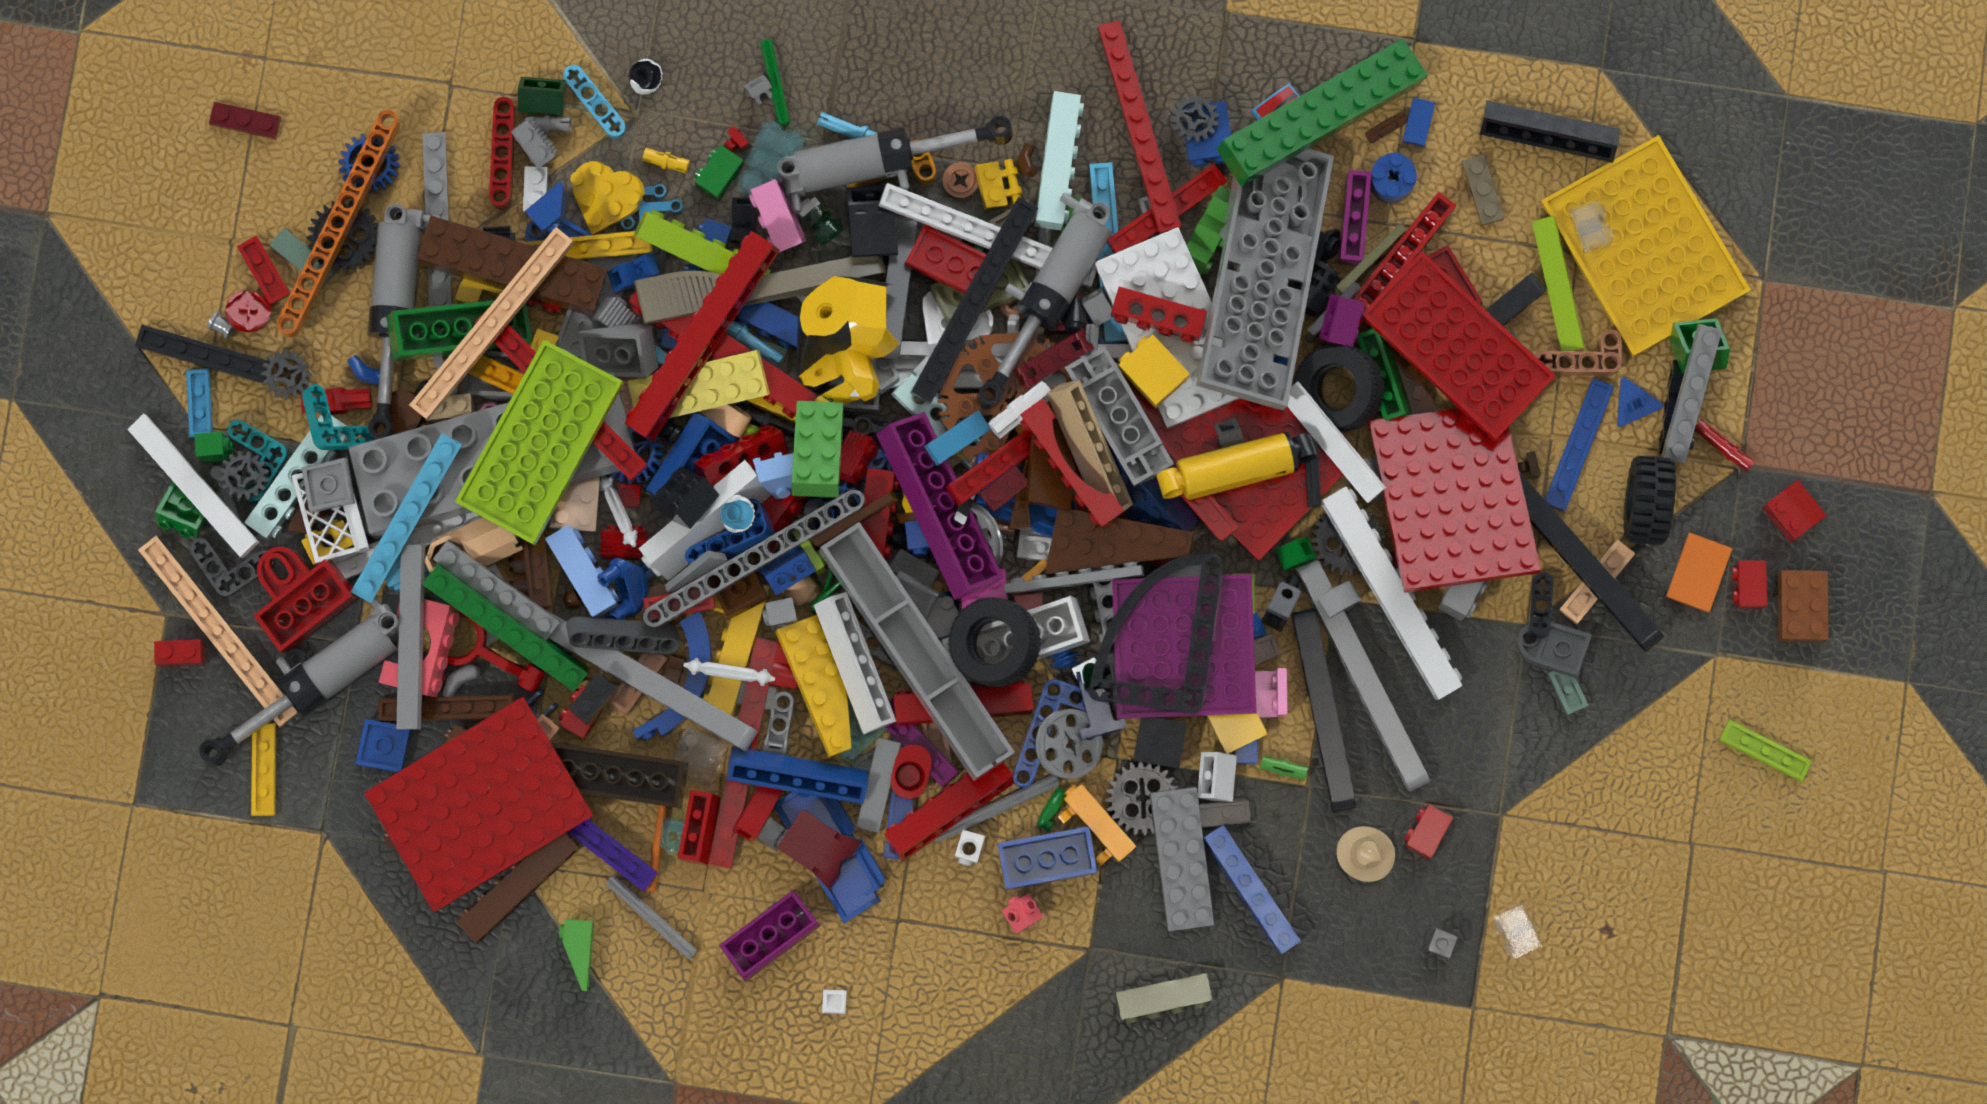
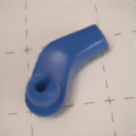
[347,355,380,385]

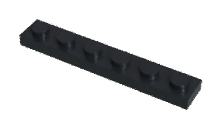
[135,324,273,384]

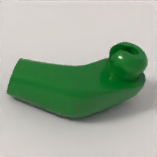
[1037,787,1065,831]

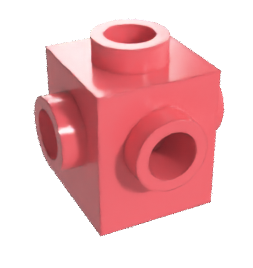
[1001,893,1044,934]

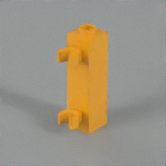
[1058,784,1136,867]

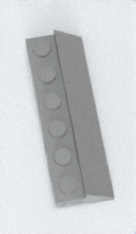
[1065,347,1174,486]

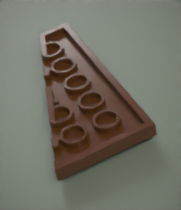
[1045,509,1194,575]

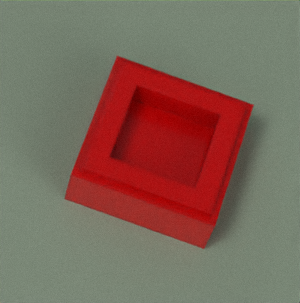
[618,483,642,508]

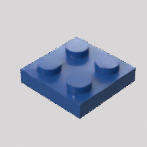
[356,719,411,773]

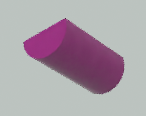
[719,890,821,982]

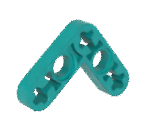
[302,384,374,450]
[227,420,288,503]

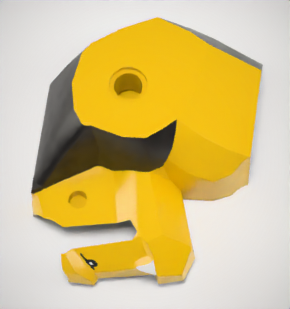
[797,276,900,405]

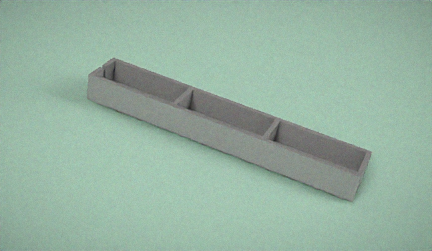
[819,522,1015,781]

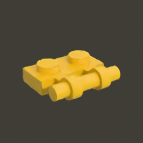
[975,159,1023,210]

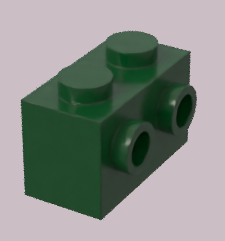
[518,76,566,116]

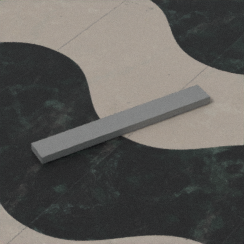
[396,544,425,730]

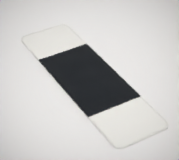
[954,494,976,525]

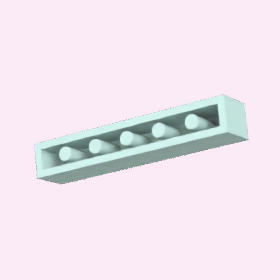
[1034,91,1084,231]

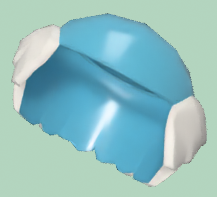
[720,495,755,533]

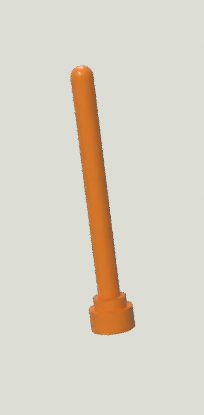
[647,805,667,892]

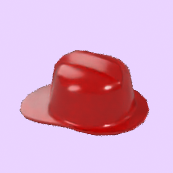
[891,744,932,799]

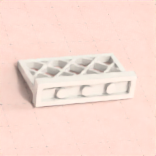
[291,473,370,564]

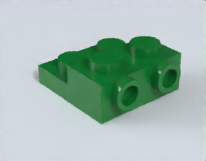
[155,481,217,538]

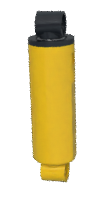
[1156,432,1318,500]

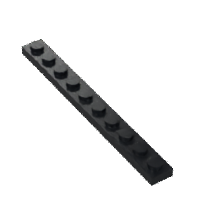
[910,197,1038,404]

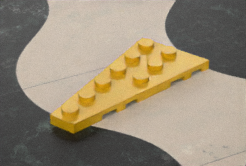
[775,615,852,758]

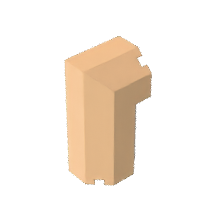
[425,516,524,572]

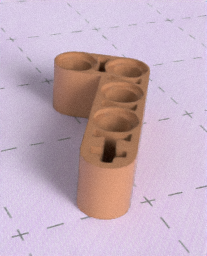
[1535,329,1622,376]

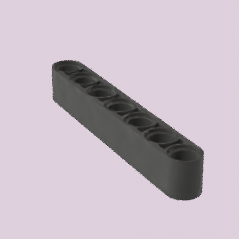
[879,216,918,361]

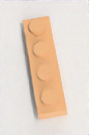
[1559,539,1635,625]

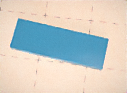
[186,368,213,439]
[924,410,991,465]

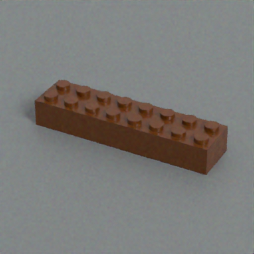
[417,215,607,317]

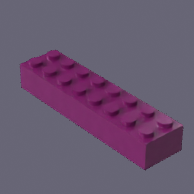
[876,412,1004,600]

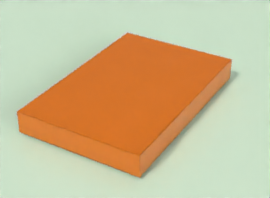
[1666,533,1732,613]

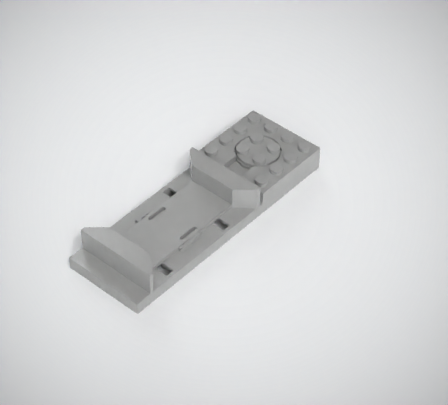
[1192,149,1334,410]

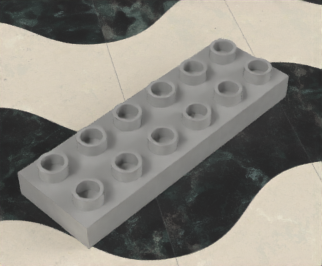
[348,373,637,540]

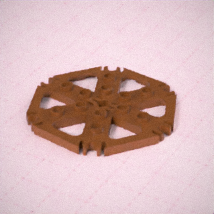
[937,333,1072,467]

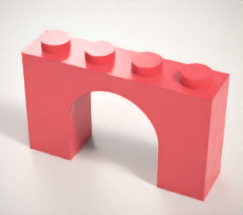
[379,598,460,697]

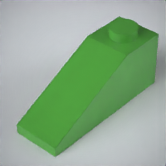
[559,919,594,992]

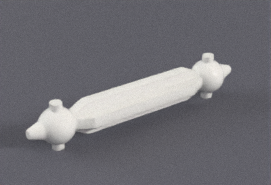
[599,475,638,547]
[683,658,775,686]

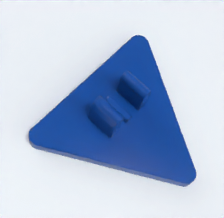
[1617,377,1663,427]

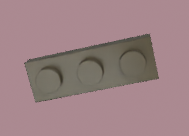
[1461,154,1504,226]

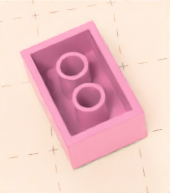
[749,178,807,252]

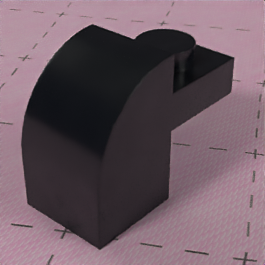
[731,197,756,242]

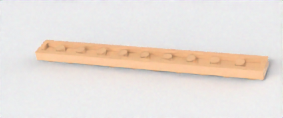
[409,227,575,421]
[138,536,299,727]

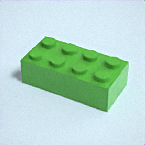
[792,401,844,498]

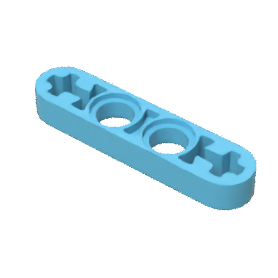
[563,65,626,139]

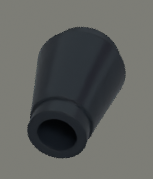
[1063,298,1086,333]

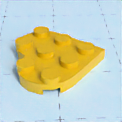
[570,161,645,235]

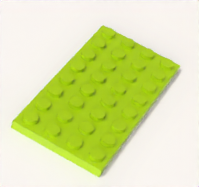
[455,340,624,545]

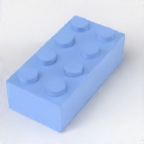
[545,524,620,618]

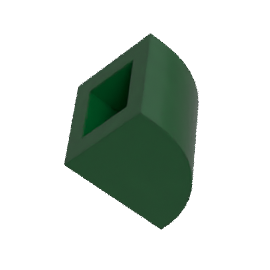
[1072,655,1111,688]

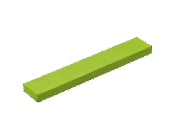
[1532,216,1585,351]

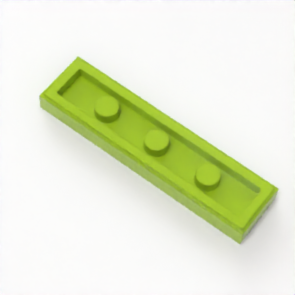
[1718,719,1812,782]

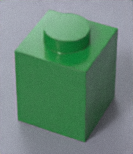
[1275,537,1317,570]

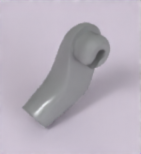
[442,664,480,697]

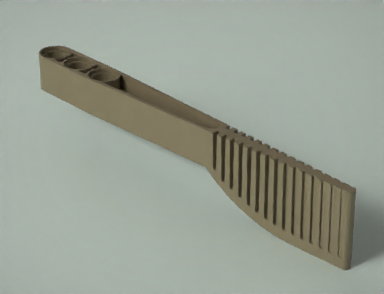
[634,256,887,324]

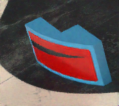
[1251,83,1300,120]

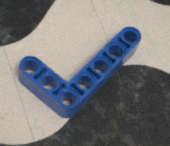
[1013,679,1089,789]

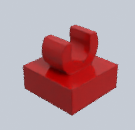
[723,126,752,153]

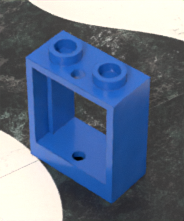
[755,540,816,595]

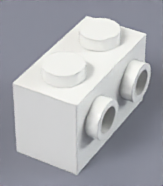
[1197,752,1237,802]

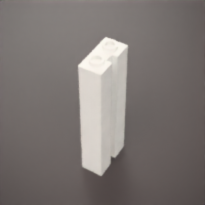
[639,460,771,581]

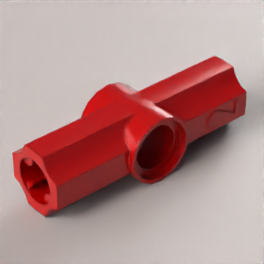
[301,388,372,414]

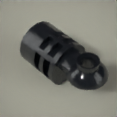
[1288,229,1342,318]

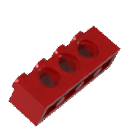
[1111,286,1207,343]
[693,425,788,486]

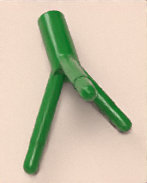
[808,569,849,612]

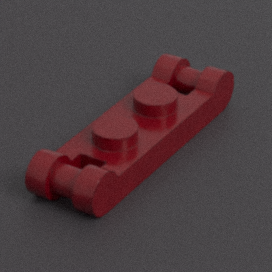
[1014,328,1094,390]

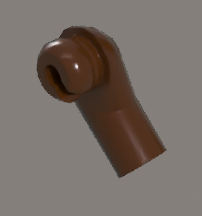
[1017,143,1037,177]

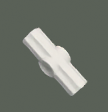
[987,381,1051,439]

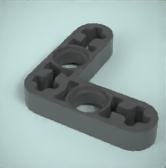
[190,538,276,597]

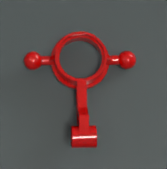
[430,611,546,693]

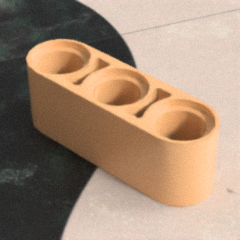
[698,403,752,438]

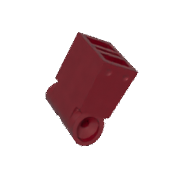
[777,809,862,890]

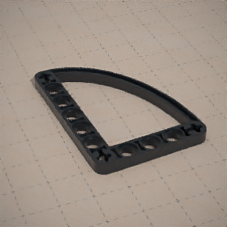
[1090,554,1223,714]

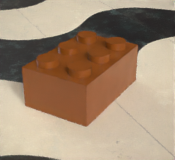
[1777,570,1828,643]

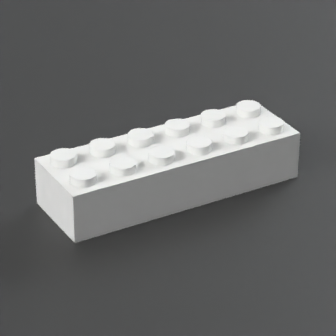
[942,596,1090,683]

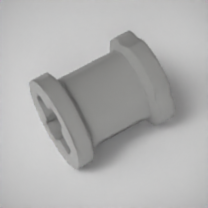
[207,311,236,340]

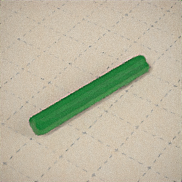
[760,39,790,126]

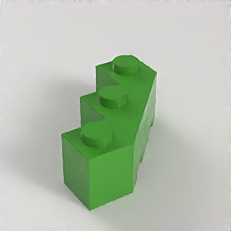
[1186,185,1230,277]

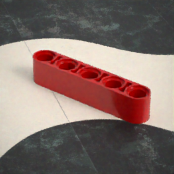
[489,97,516,210]

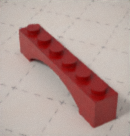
[1020,398,1125,528]

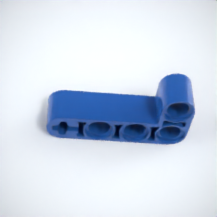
[685,498,774,564]

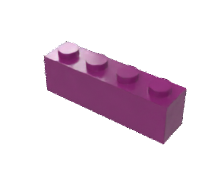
[1338,170,1372,266]

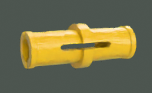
[642,147,690,174]

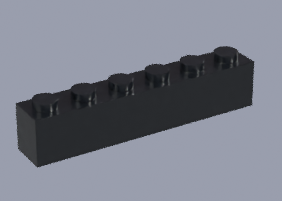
[1479,100,1620,163]

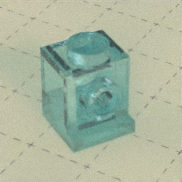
[660,819,684,854]

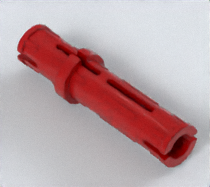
[1694,418,1755,473]

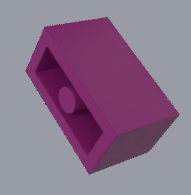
[1319,293,1364,347]

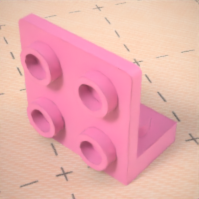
[1255,668,1287,718]

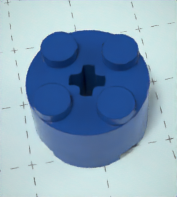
[1370,152,1417,203]

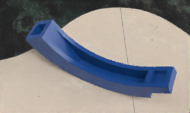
[632,611,712,741]

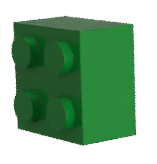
[1670,318,1730,374]

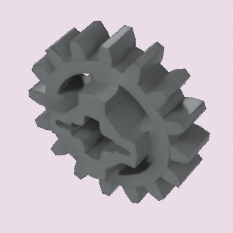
[1170,93,1220,144]
[260,349,311,400]
[218,451,269,501]

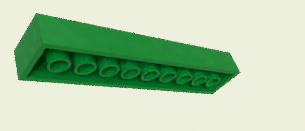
[1216,38,1428,187]

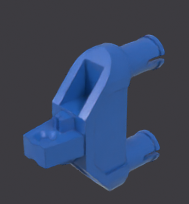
[597,557,655,620]

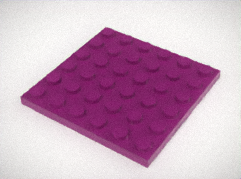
[1112,574,1257,719]

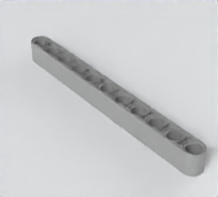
[643,490,866,627]
[1296,559,1430,793]
[548,611,758,752]

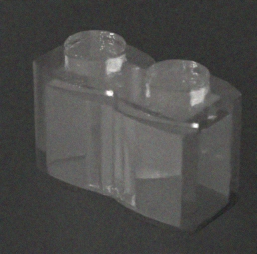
[1569,200,1614,254]

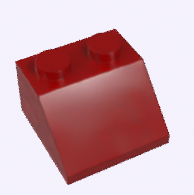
[1762,480,1827,544]

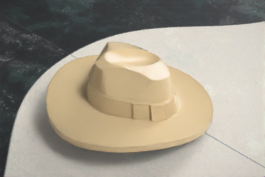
[1336,826,1395,882]

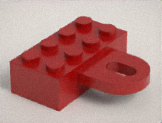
[253,547,359,653]

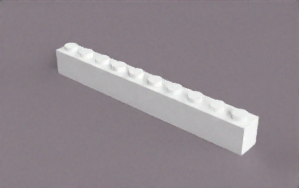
[1321,487,1463,700]

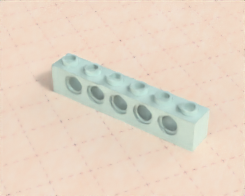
[891,374,980,470]
[244,415,347,541]

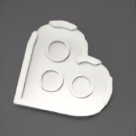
[922,292,993,349]

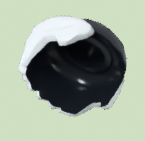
[628,59,663,95]

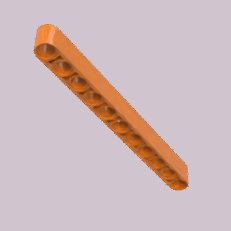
[277,110,400,338]

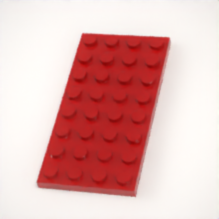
[1362,251,1556,441]

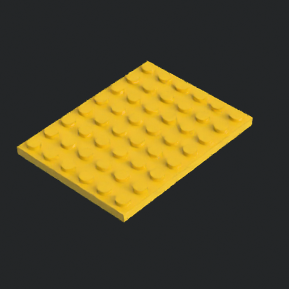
[1540,135,1751,358]

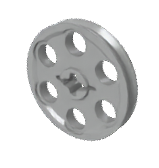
[971,503,1003,565]
[1036,709,1103,779]

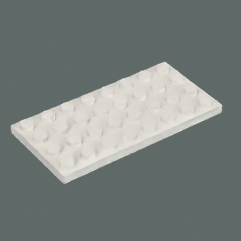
[1094,227,1240,429]

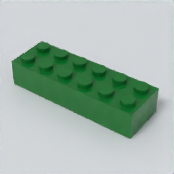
[386,300,532,361]

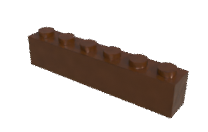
[457,834,580,944]

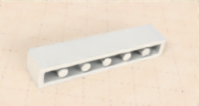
[814,592,896,734]

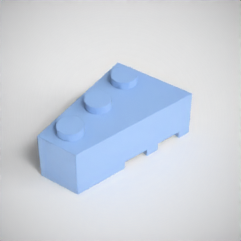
[753,452,793,499]

